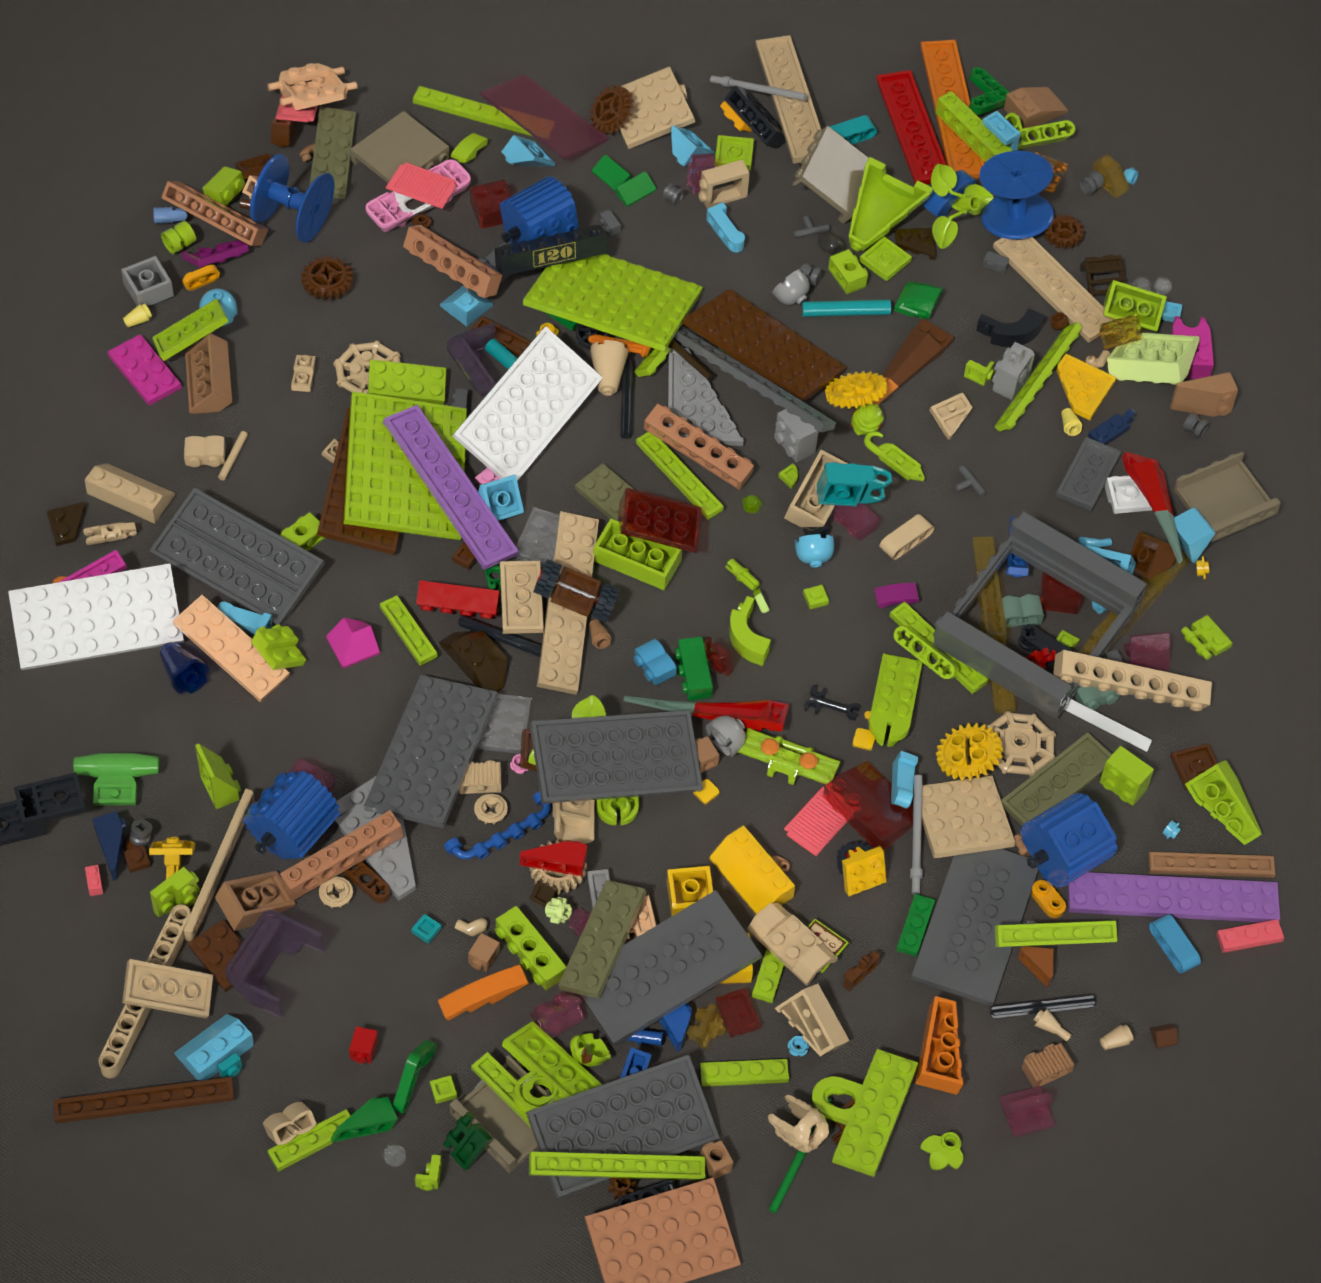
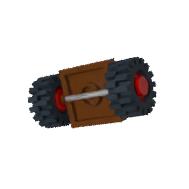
[533,559,620,622]

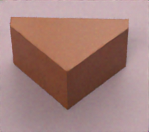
[1018,946,1053,988]

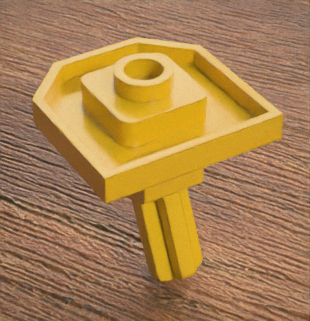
[149,837,196,879]

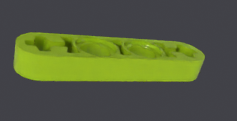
[894,626,959,679]

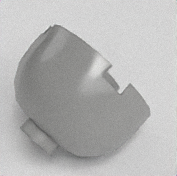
[772,269,810,305]
[706,715,745,757]

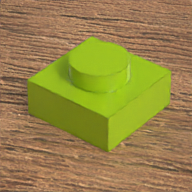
[803,585,829,609]
[430,1075,457,1104]

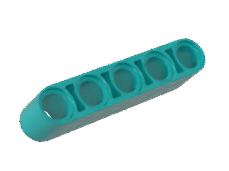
[821,115,877,145]

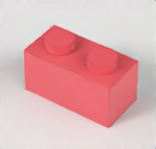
[85,865,103,896]

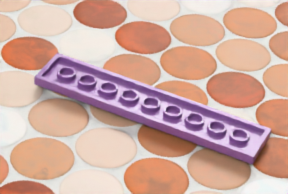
[383,405,519,570]
[1068,872,1280,922]

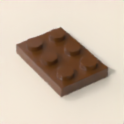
[188,920,261,992]

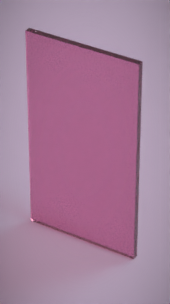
[480,74,608,160]

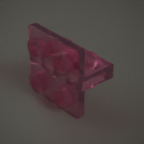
[1124,632,1170,671]
[530,992,586,1038]
[999,1086,1055,1137]

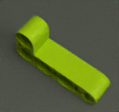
[1004,113,1075,150]

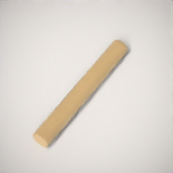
[218,431,248,481]

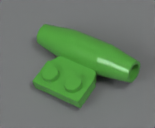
[73,753,159,806]

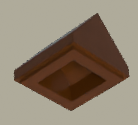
[1150,1024,1178,1049]

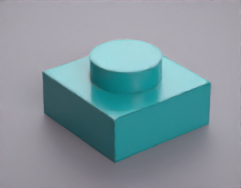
[411,914,442,944]
[218,1053,242,1078]

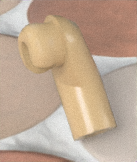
[1085,350,1111,368]
[455,918,488,936]

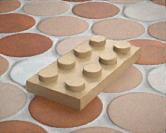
[500,561,543,634]
[122,959,213,1018]

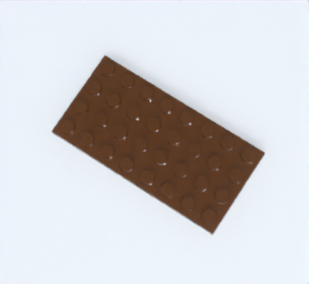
[683,289,847,402]

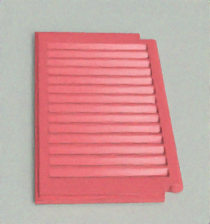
[275,95,318,122]
[386,162,457,209]
[784,787,859,856]

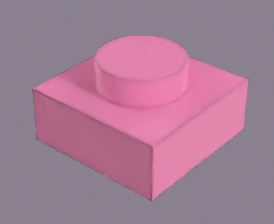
[475,467,500,486]

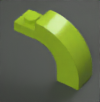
[729,596,771,666]

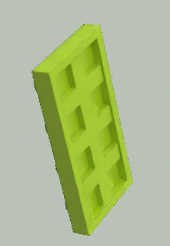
[367,359,446,405]

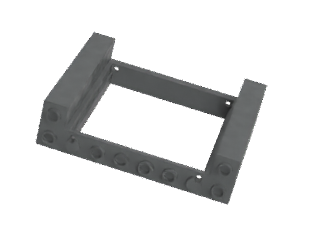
[933,511,1147,720]

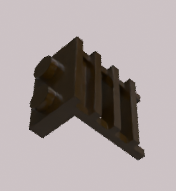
[1080,255,1125,297]

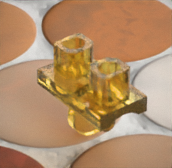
[687,1004,726,1049]

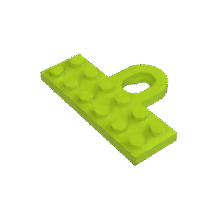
[502,1021,602,1113]
[812,1049,918,1177]

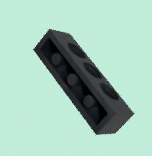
[724,85,785,149]

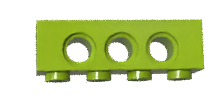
[495,906,566,990]

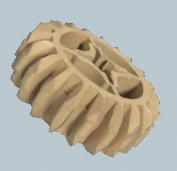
[530,839,587,895]

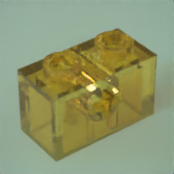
[1099,314,1142,350]

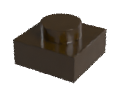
[530,880,559,908]

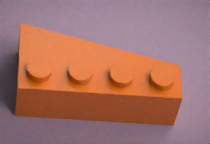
[915,996,963,1095]

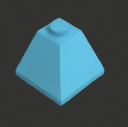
[671,125,715,167]
[501,135,556,166]
[440,286,493,327]

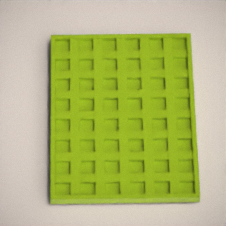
[523,254,703,352]
[343,391,467,540]

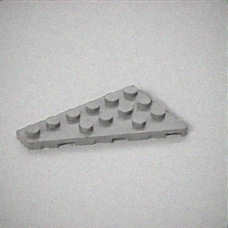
[668,348,743,446]
[334,776,416,901]

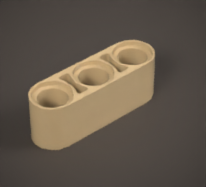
[879,514,934,560]

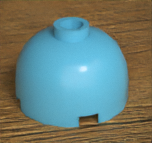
[199,288,238,326]
[794,534,834,568]

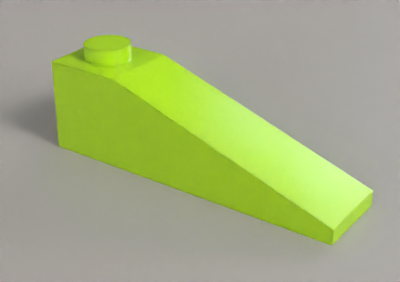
[1185,760,1262,845]

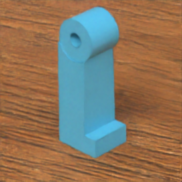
[706,202,745,253]
[217,602,273,636]
[891,751,918,809]

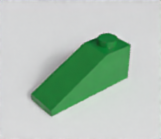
[331,1097,398,1143]

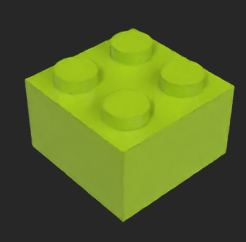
[1100,746,1154,806]

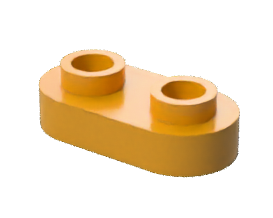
[182,265,220,291]
[1031,880,1066,918]

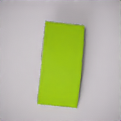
[451,133,488,163]

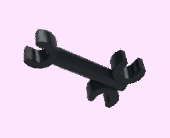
[804,685,860,721]

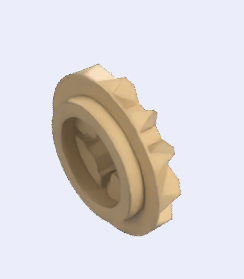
[474,794,508,825]
[319,877,353,908]

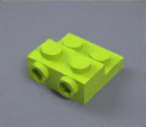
[251,624,306,670]
[150,867,201,918]

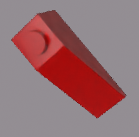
[520,841,587,877]

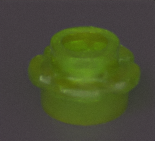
[742,495,761,513]

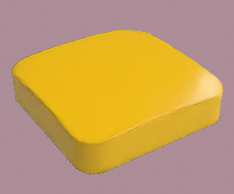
[852,728,875,751]
[693,779,719,804]

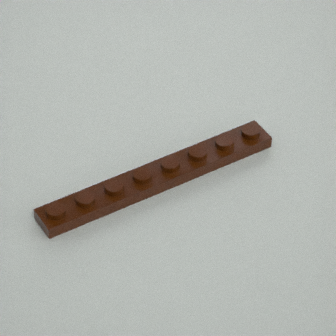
[53,1077,234,1124]

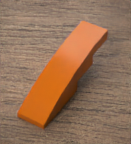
[438,964,529,1021]

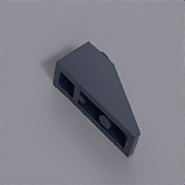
[92,811,127,881]

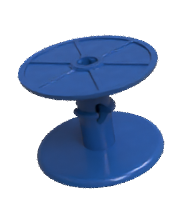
[979,151,1054,239]
[250,154,335,243]

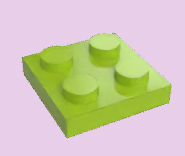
[715,135,754,171]
[859,237,912,281]

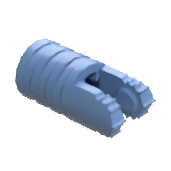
[153,207,188,224]

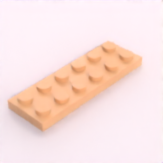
[173,595,290,703]

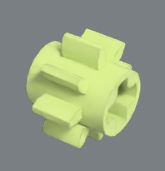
[545,897,572,924]

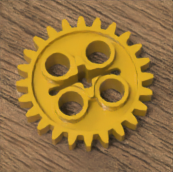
[825,371,888,409]
[936,723,1003,781]

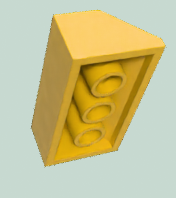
[709,825,795,915]

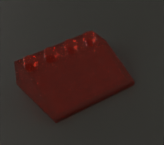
[618,488,701,553]
[822,761,913,850]

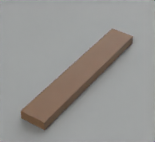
[1148,852,1275,878]

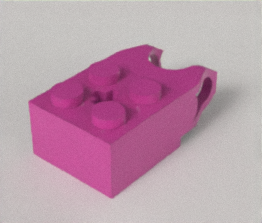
[1171,316,1214,379]

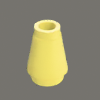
[123,304,152,328]
[1061,408,1082,436]

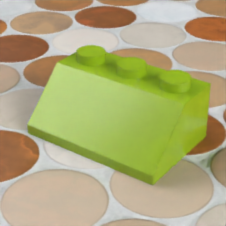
[1103,280,1167,332]

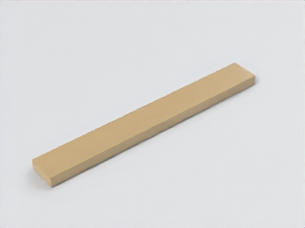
[183,789,254,942]

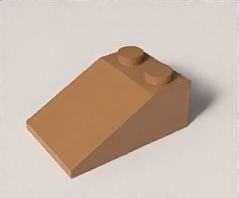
[1004,87,1068,129]
[1170,372,1238,417]
[215,871,296,931]

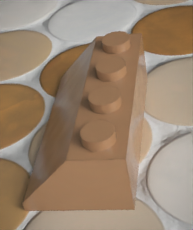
[185,333,232,414]

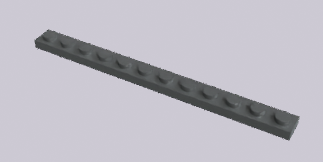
[673,326,836,432]

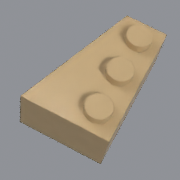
[775,984,849,1056]

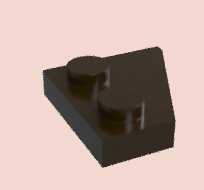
[895,228,936,260]
[47,502,85,546]

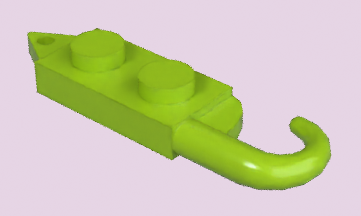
[864,431,925,482]

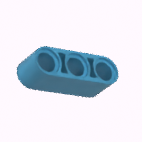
[1149,914,1201,974]

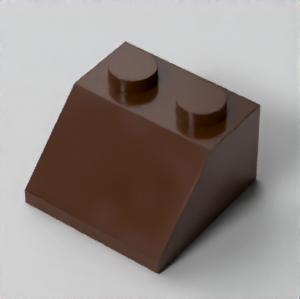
[1129,531,1176,579]

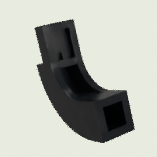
[976,308,1045,347]

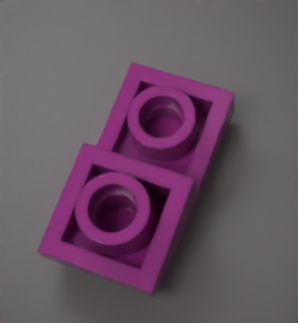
[874,583,920,609]

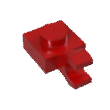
[1026,648,1056,670]

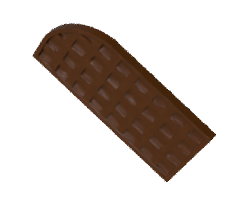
[317,407,399,555]

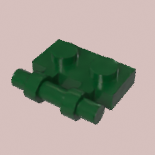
[443,1112,493,1171]

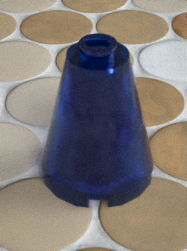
[159,642,210,695]

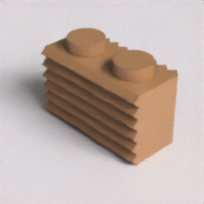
[1022,1043,1075,1089]

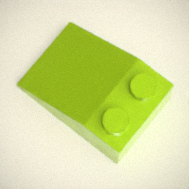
[195,744,241,809]

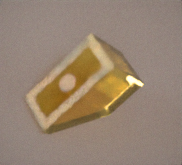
[1092,154,1129,198]

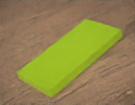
[152,299,229,361]

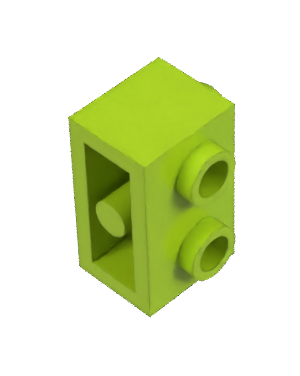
[202,166,245,206]

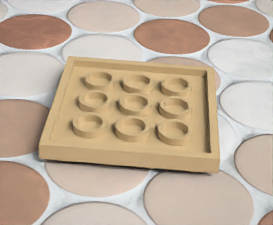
[619,66,695,149]
[913,776,1015,858]

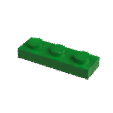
[896,894,935,957]

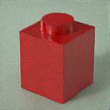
[349,1026,378,1064]

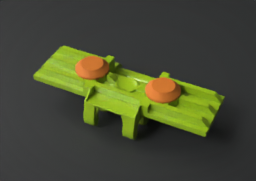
[738,728,840,786]

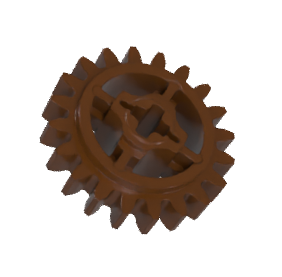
[589,85,634,134]
[301,255,353,301]

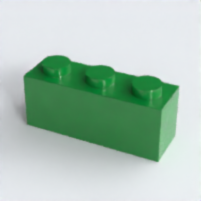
[674,637,713,701]

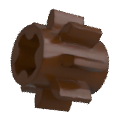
[608,1178,636,1200]

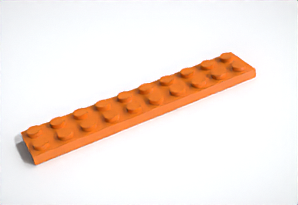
[920,40,984,179]

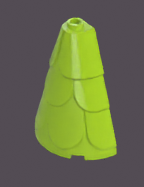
[849,157,933,252]

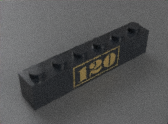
[495,225,607,276]

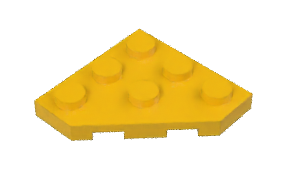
[1056,354,1116,420]

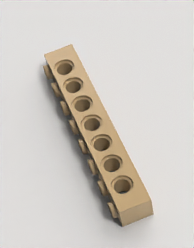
[1053,650,1212,711]

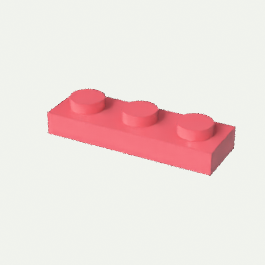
[1216,919,1284,953]

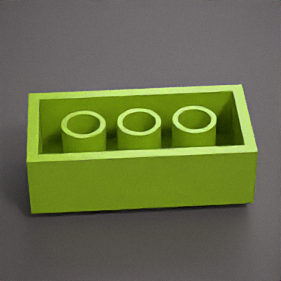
[593,519,682,590]

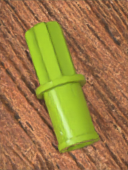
[725,559,760,591]

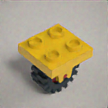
[837,841,886,896]

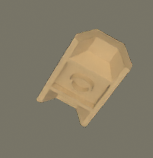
[553,800,594,844]
[747,903,838,986]

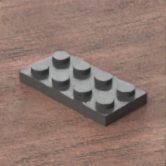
[1056,437,1121,511]

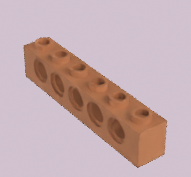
[161,181,268,246]
[403,225,502,298]
[644,404,754,490]
[280,810,403,900]

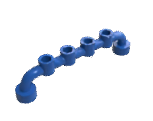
[444,791,551,860]

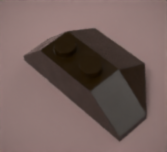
[439,631,508,692]

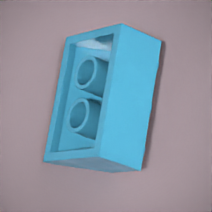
[174,1014,254,1081]

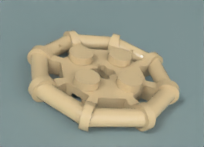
[333,340,401,393]
[986,711,1056,777]

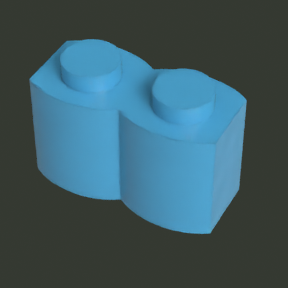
[633,638,676,686]

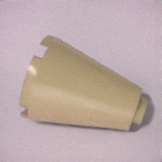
[590,340,629,396]

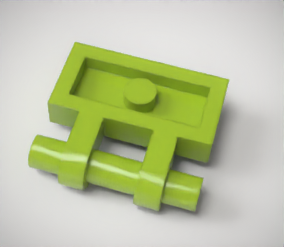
[1181,615,1232,660]

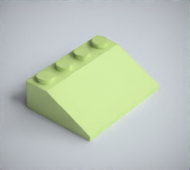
[1107,332,1199,385]

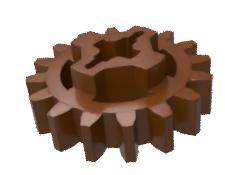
[1043,213,1084,250]

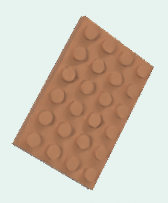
[584,1178,741,1283]

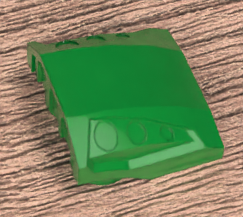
[894,281,944,319]

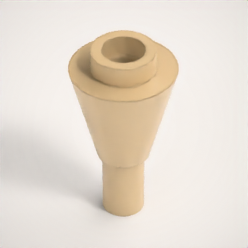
[1033,1009,1071,1042]

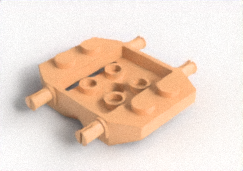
[267,63,357,111]

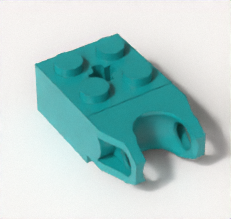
[816,462,892,507]

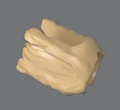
[768,1095,829,1153]

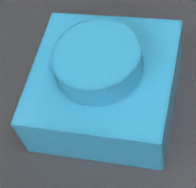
[1161,301,1182,322]

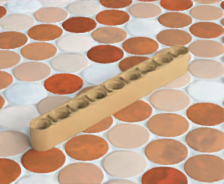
[98,905,191,1079]

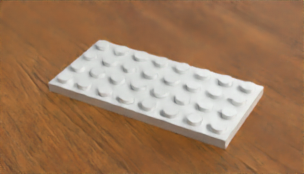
[452,326,603,481]
[8,564,184,670]

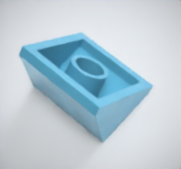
[478,475,524,521]
[1174,507,1216,563]

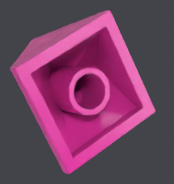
[326,618,380,669]

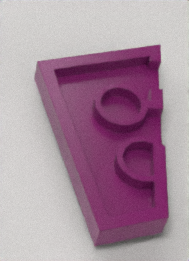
[181,240,249,268]

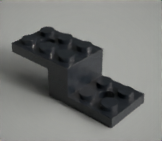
[0,772,86,846]

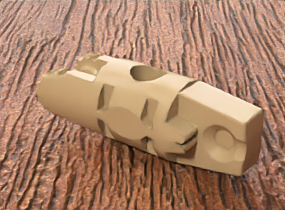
[83,522,137,545]

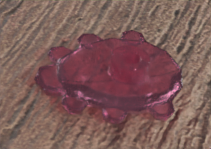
[567,908,591,936]

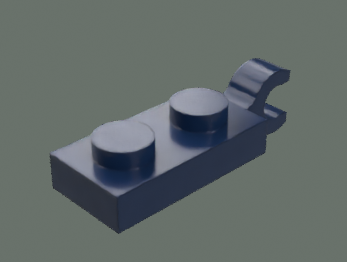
[1088,408,1137,445]

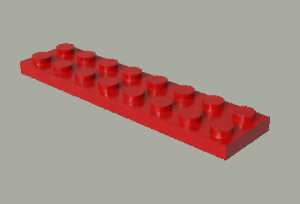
[876,70,946,185]

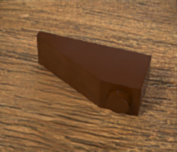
[271,116,297,147]

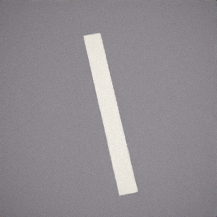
[1064,699,1152,752]

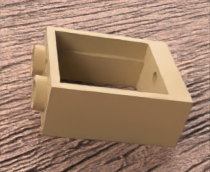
[698,160,749,209]

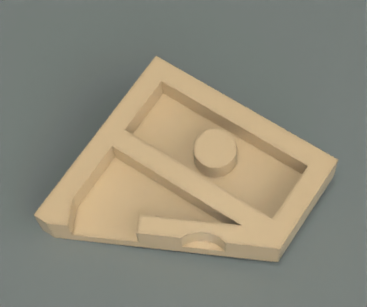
[929,392,973,440]

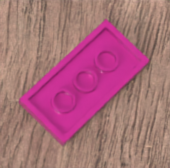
[107,334,182,406]

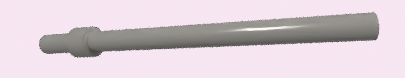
[710,75,807,101]
[910,775,923,895]

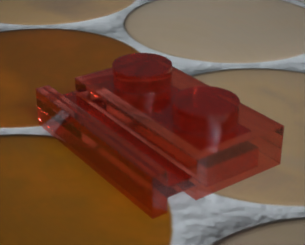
[704,637,733,677]
[716,988,761,1038]

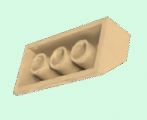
[784,450,848,527]
[85,463,175,524]

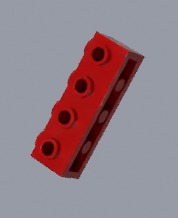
[416,580,501,619]

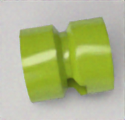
[161,221,196,254]

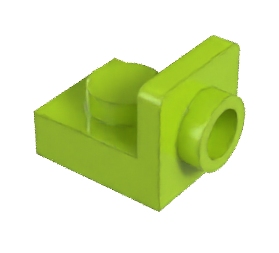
[964,360,995,386]
[415,1155,442,1191]

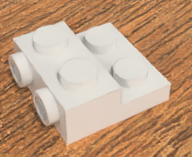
[1105,476,1152,514]

